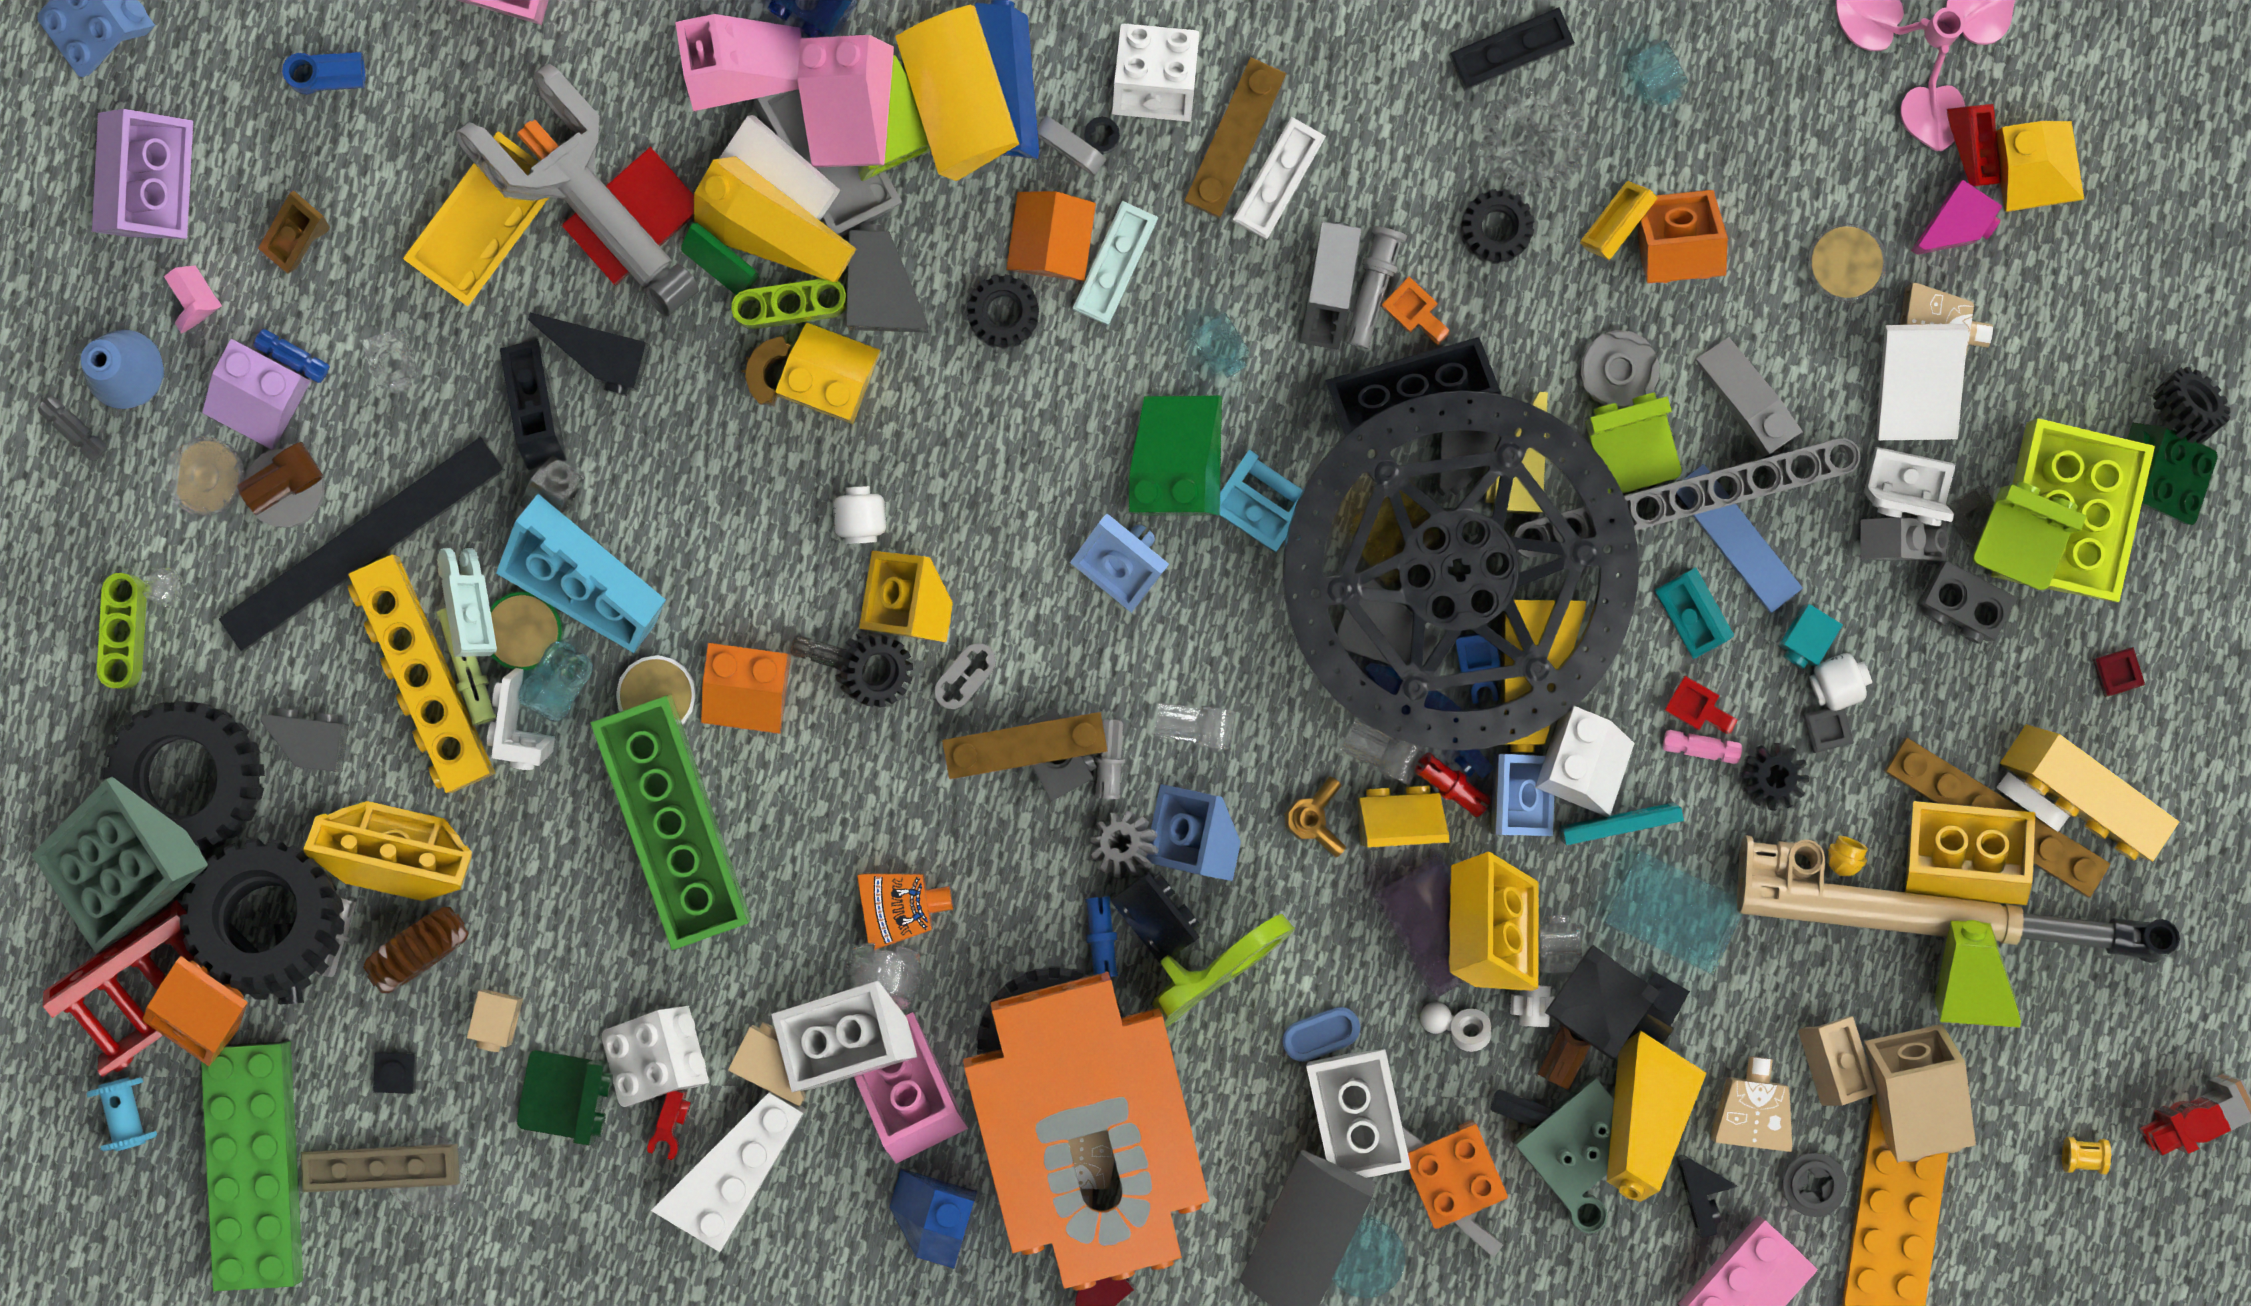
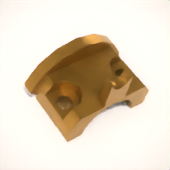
[742,336,793,407]

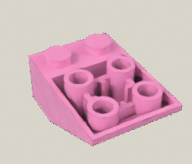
[675,14,802,111]

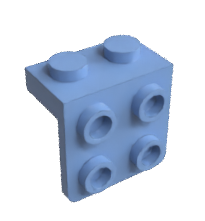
[37,0,156,77]

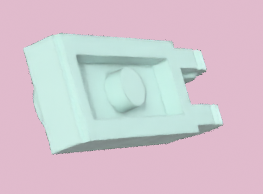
[437,548,497,657]

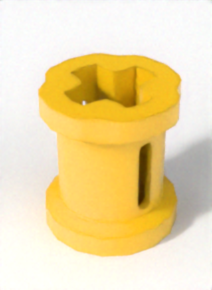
[2062,1137,2111,1175]

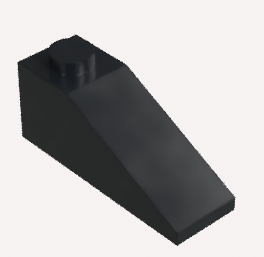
[528,312,651,396]
[500,339,567,470]

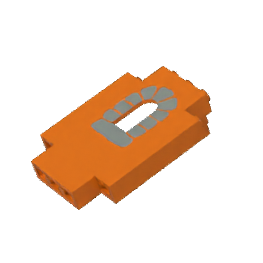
[963,972,1210,1291]

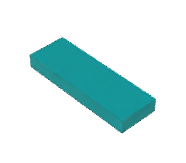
[1559,802,1684,845]

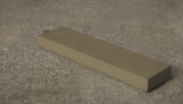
[301,1144,460,1193]

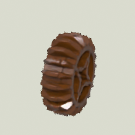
[363,907,469,993]

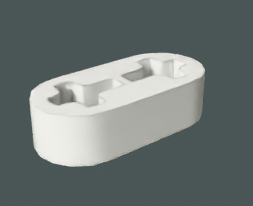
[1996,772,2070,832]

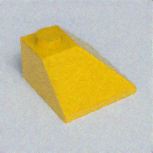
[1996,121,2084,212]
[859,551,953,642]

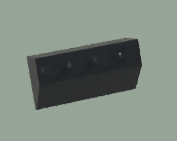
[1326,337,1501,439]

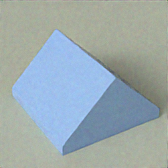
[1491,754,1554,836]

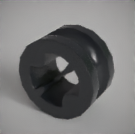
[1084,116,1120,155]

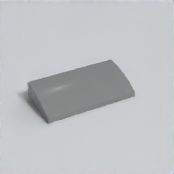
[753,89,902,237]

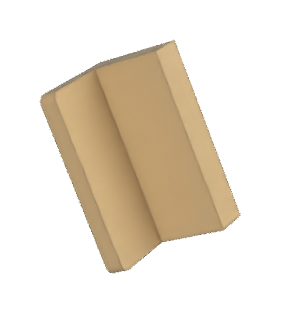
[1798,1016,1877,1106]

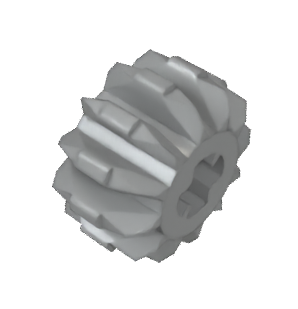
[1090,811,1159,880]

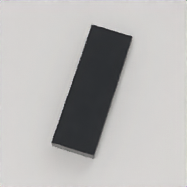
[1449,7,1575,91]

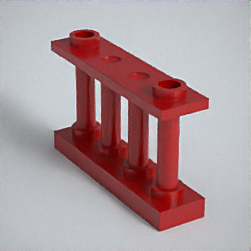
[42,900,194,1077]

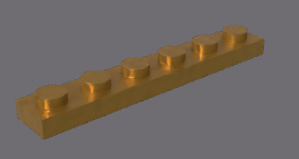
[1884,737,2111,898]

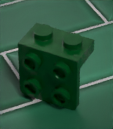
[2127,422,2218,525]
[517,1050,613,1146]

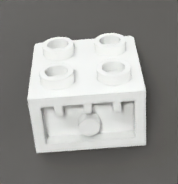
[1112,24,1199,122]

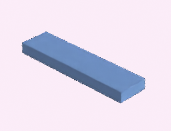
[1675,464,1803,613]

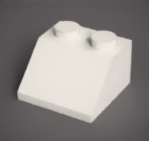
[1535,706,1634,817]

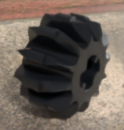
[1740,743,1809,811]

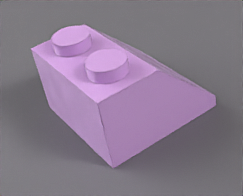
[202,339,311,450]

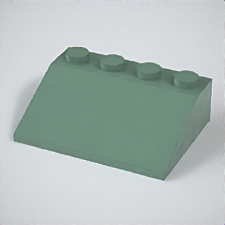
[31,777,208,954]

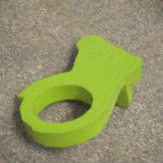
[1152,914,1295,1028]

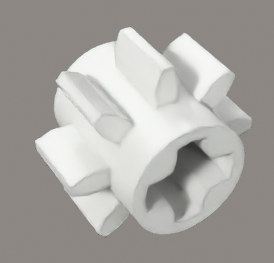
[1510,985,1555,1027]

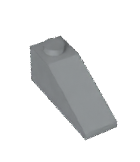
[1695,337,1803,458]

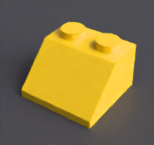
[775,322,881,424]

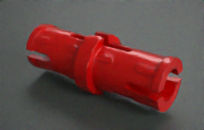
[1414,752,1491,817]

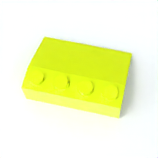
[1991,418,2155,602]

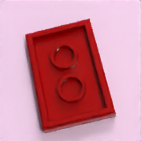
[561,146,694,286]

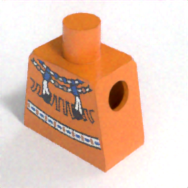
[857,873,953,951]

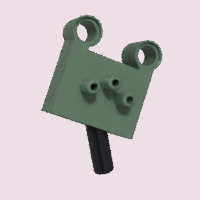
[1490,1076,1614,1233]

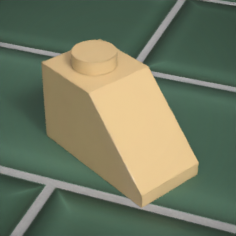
[728,1022,806,1107]

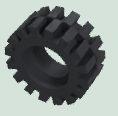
[1460,189,1535,264]
[967,274,1039,349]
[2153,367,2231,444]
[835,631,913,708]

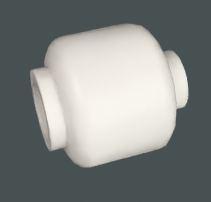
[833,486,886,544]
[1809,653,1872,711]

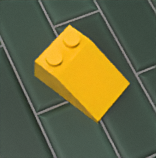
[1357,785,1449,847]

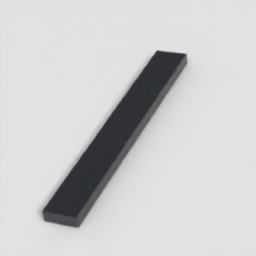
[219,437,505,652]

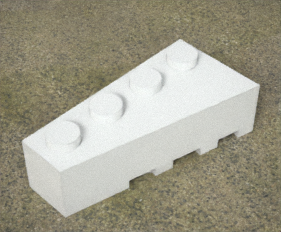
[651,1092,807,1252]

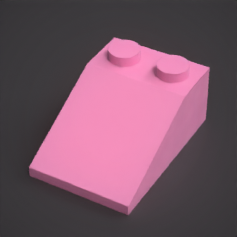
[797,35,894,168]
[854,1012,968,1164]

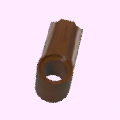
[236,442,324,515]
[1536,1024,1591,1090]

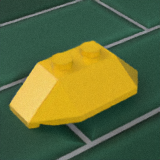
[303,801,472,901]

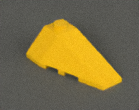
[694,156,857,282]

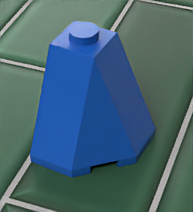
[889,1168,977,1269]

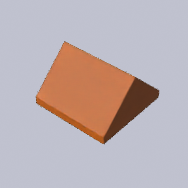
[1006,191,1096,282]

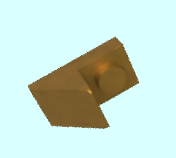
[258,191,330,274]

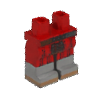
[2139,1073,2251,1156]

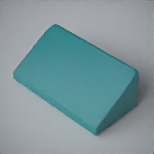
[1654,567,1734,659]

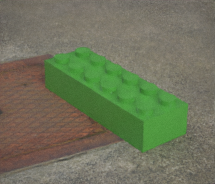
[590,694,752,950]
[201,1041,303,1291]

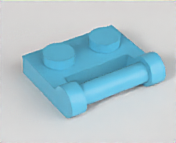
[1220,449,1303,553]

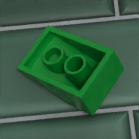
[1129,395,1222,516]

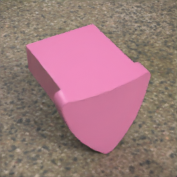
[164,265,222,333]

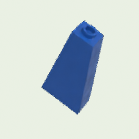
[975,0,1039,159]

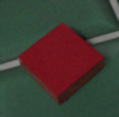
[2093,647,2145,697]

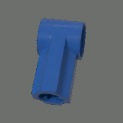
[282,52,366,95]

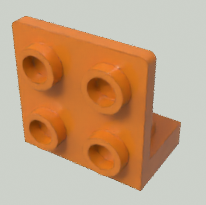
[1408,1120,1509,1229]

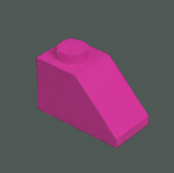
[1911,180,2002,255]

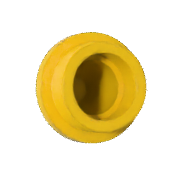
[1828,836,1868,876]

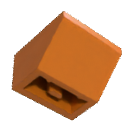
[142,956,248,1066]

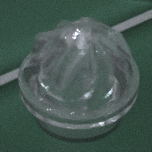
[142,568,183,608]

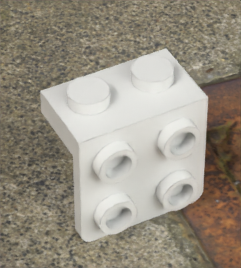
[1864,447,1955,526]
[487,668,555,770]
[602,1006,709,1107]

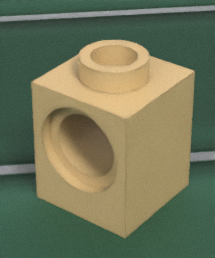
[467,989,523,1052]

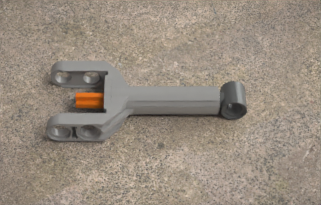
[455,64,699,316]

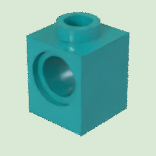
[1778,604,1843,669]

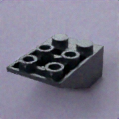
[1111,871,1201,964]

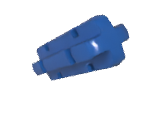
[253,329,330,383]

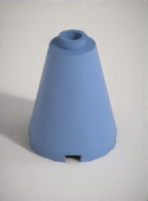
[81,330,164,409]

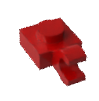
[1664,676,1738,735]
[647,1089,691,1160]

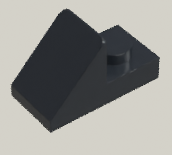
[1627,971,1690,1045]
[1676,1155,1738,1238]

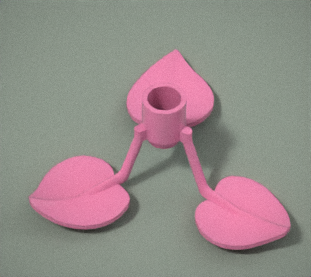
[1836,0,2015,151]

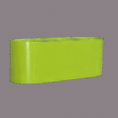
[731,279,847,329]
[97,573,147,689]

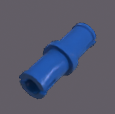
[1085,896,1118,977]

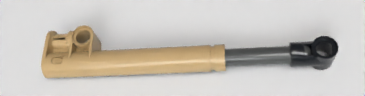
[1737,835,2180,963]

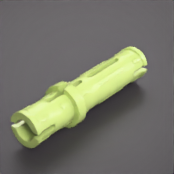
[436,608,497,726]

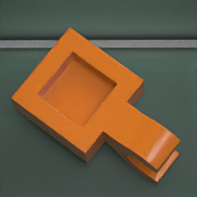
[1381,277,1450,346]

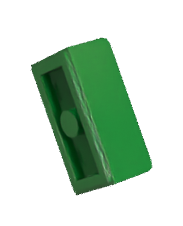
[681,222,759,295]

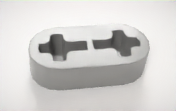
[1037,116,1106,176]
[935,643,996,710]

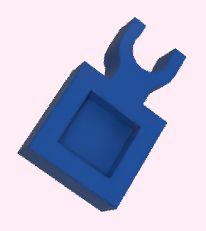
[1456,630,1501,704]

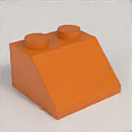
[1637,190,1728,284]
[701,643,792,734]

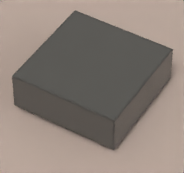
[1803,708,1854,753]

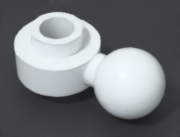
[1420,1002,1492,1052]

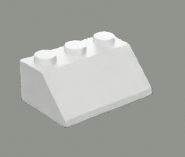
[771,981,917,1092]
[1306,1049,1411,1178]

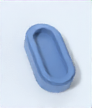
[1282,1007,1360,1062]

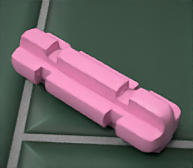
[1663,730,1742,764]

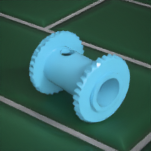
[87,1077,157,1152]

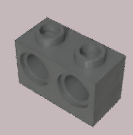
[1917,561,2017,644]

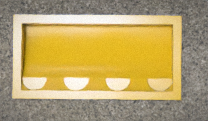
[895,4,1019,181]
[402,131,549,307]

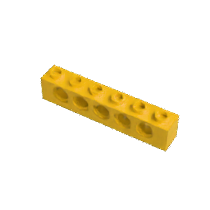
[347,554,496,793]

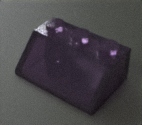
[1371,853,1465,999]

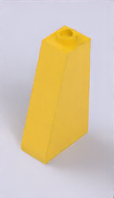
[1501,600,1586,753]
[1606,1031,1706,1203]

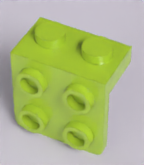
[1585,392,1682,493]
[1973,481,2087,590]

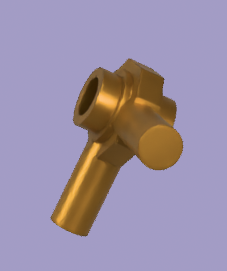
[1284,776,1346,858]

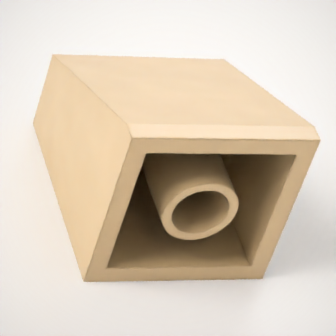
[1864,1024,1976,1163]

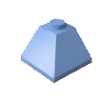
[1146,784,1241,881]

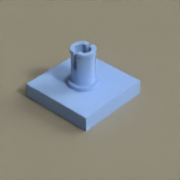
[1070,514,1169,613]

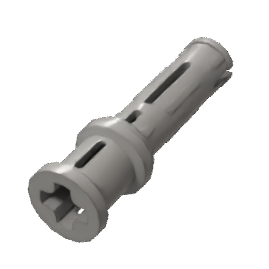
[1345,226,1407,349]

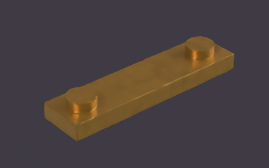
[1184,57,1287,219]
[942,712,1108,780]

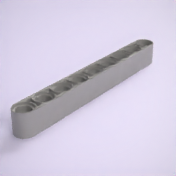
[1511,438,1860,557]

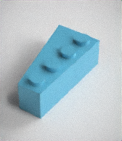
[496,494,666,653]

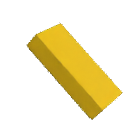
[1580,181,1658,260]

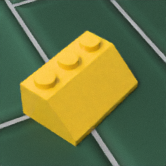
[1905,801,2035,905]
[1449,851,1539,991]

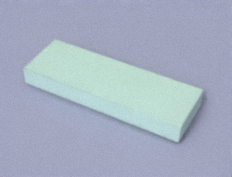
[1072,201,1158,326]

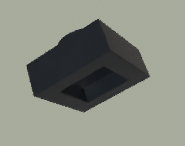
[373,1051,417,1094]

